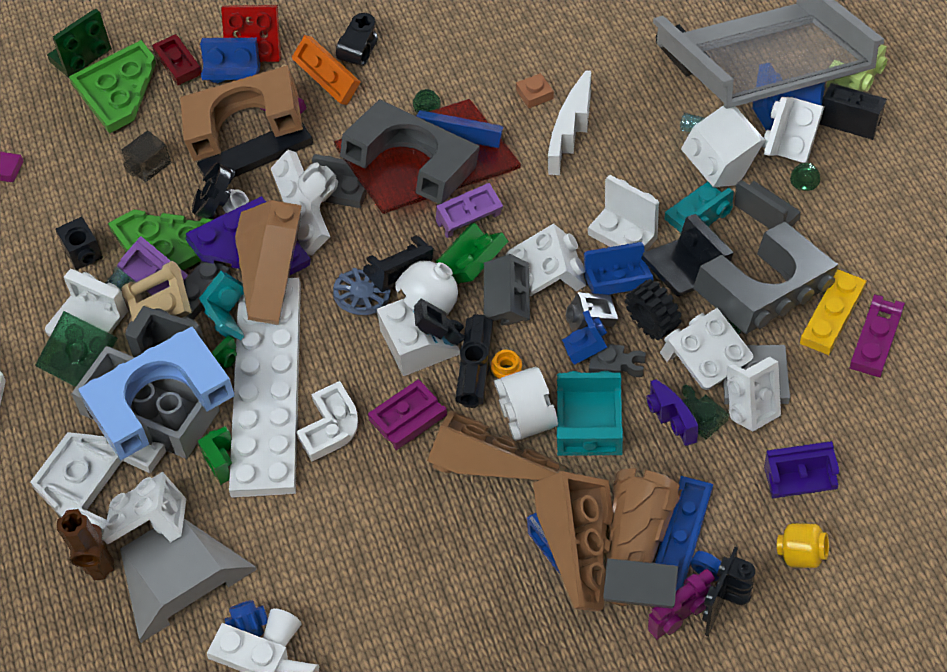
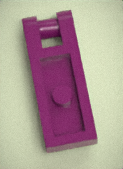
[849,294,905,378]

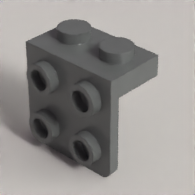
[125,306,204,357]

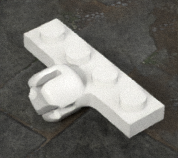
[271,150,338,256]

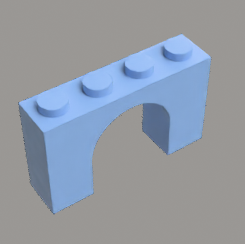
[78,327,235,461]

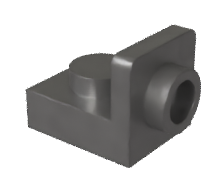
[566,292,618,332]

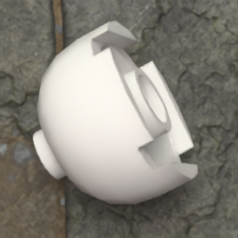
[395,261,458,316]

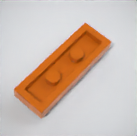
[292,35,361,105]

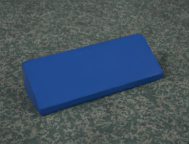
[417,110,504,148]

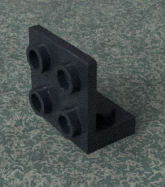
[641,214,734,297]

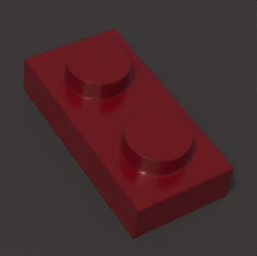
[152,34,202,85]

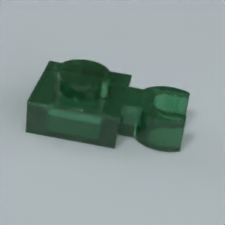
[681,384,729,440]

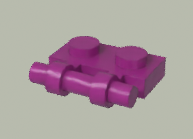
[648,569,715,640]

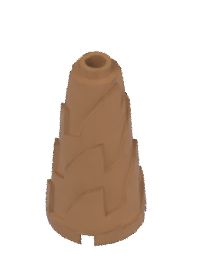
[606,468,682,606]

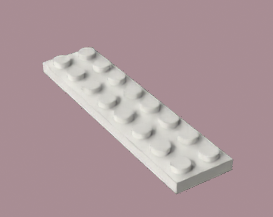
[229,278,301,498]

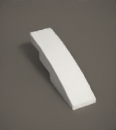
[548,71,591,175]

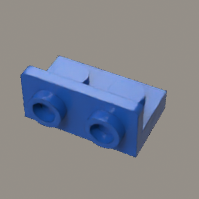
[200,38,260,83]

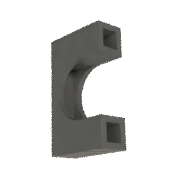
[340,99,480,204]
[693,222,838,334]

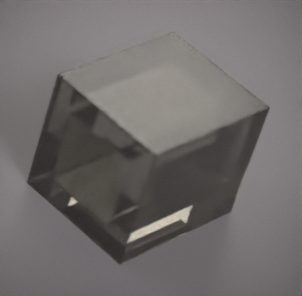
[121,130,171,183]

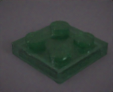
[35,311,118,387]

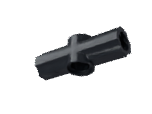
[456,314,493,408]

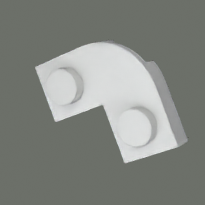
[296,381,358,462]

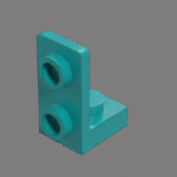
[199,270,245,340]

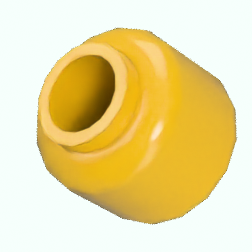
[777,523,829,568]

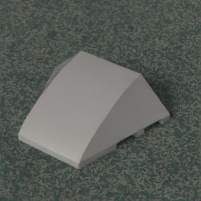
[120,519,257,643]

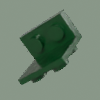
[47,9,112,78]

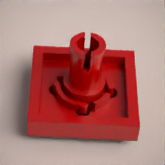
[221,5,281,62]

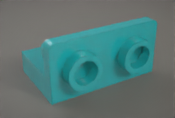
[664,181,734,233]

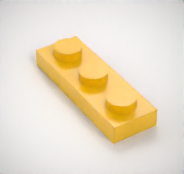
[800,269,867,355]

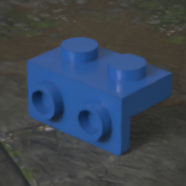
[584,242,653,295]

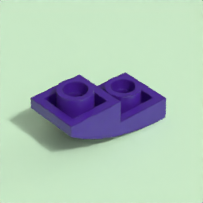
[646,379,698,446]

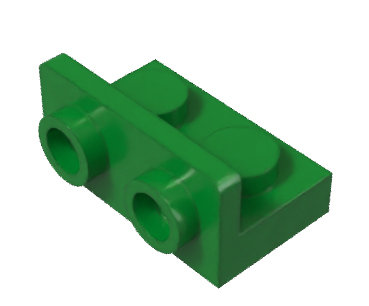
[436,223,509,284]

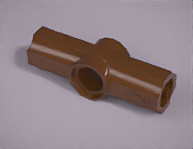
[57,509,114,581]

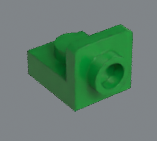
[197,426,232,485]

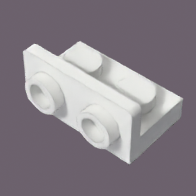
[727,357,781,432]

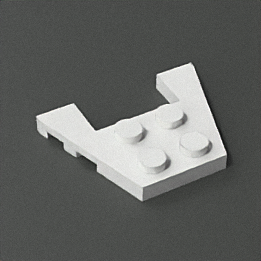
[30,432,166,541]

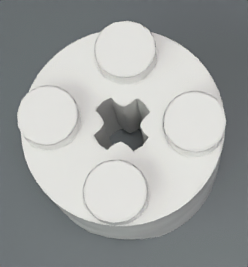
[494,367,558,441]

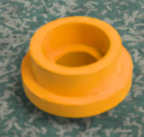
[491,350,522,379]

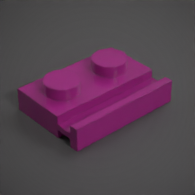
[368,379,447,451]

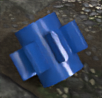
[225,600,268,637]

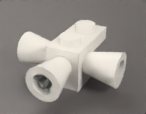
[207,609,319,672]

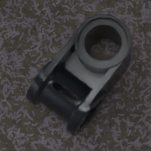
[336,13,378,66]

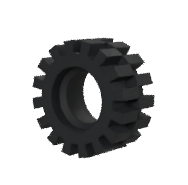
[625,279,682,340]

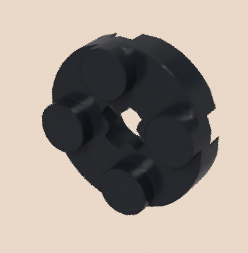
[192,163,235,219]

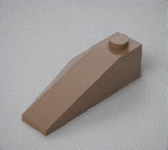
[235,200,302,325]
[427,410,566,480]
[533,471,613,611]

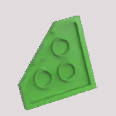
[69,40,156,134]
[108,210,213,270]

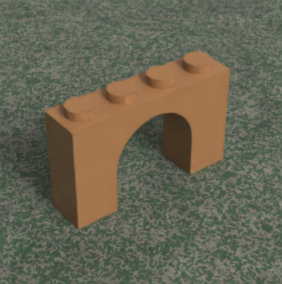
[180,65,303,161]

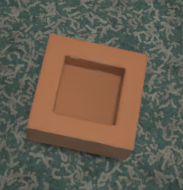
[516,73,554,108]

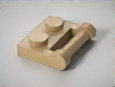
[121,261,192,321]

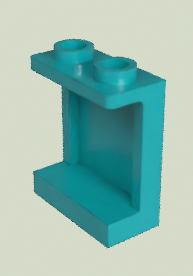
[557,371,623,456]

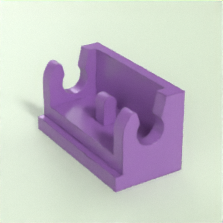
[436,183,503,238]
[117,236,188,295]

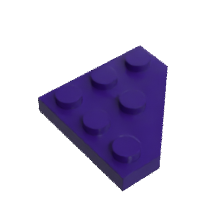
[186,196,311,276]

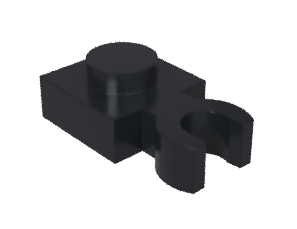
[414,298,465,346]

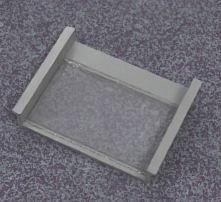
[653,0,884,109]

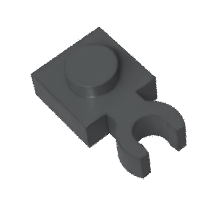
[589,344,646,377]

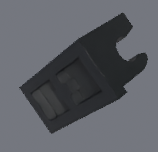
[819,83,887,140]
[363,235,434,292]

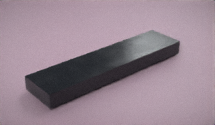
[197,122,313,178]

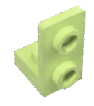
[826,44,888,92]

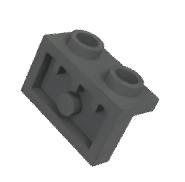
[312,154,371,209]

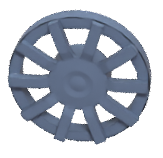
[333,268,390,315]

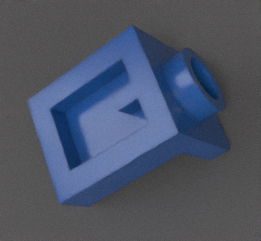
[562,310,608,365]

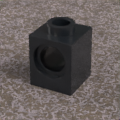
[55,216,103,270]

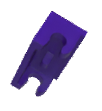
[764,441,839,499]

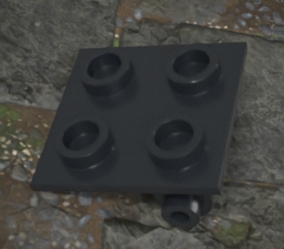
[702,547,755,637]

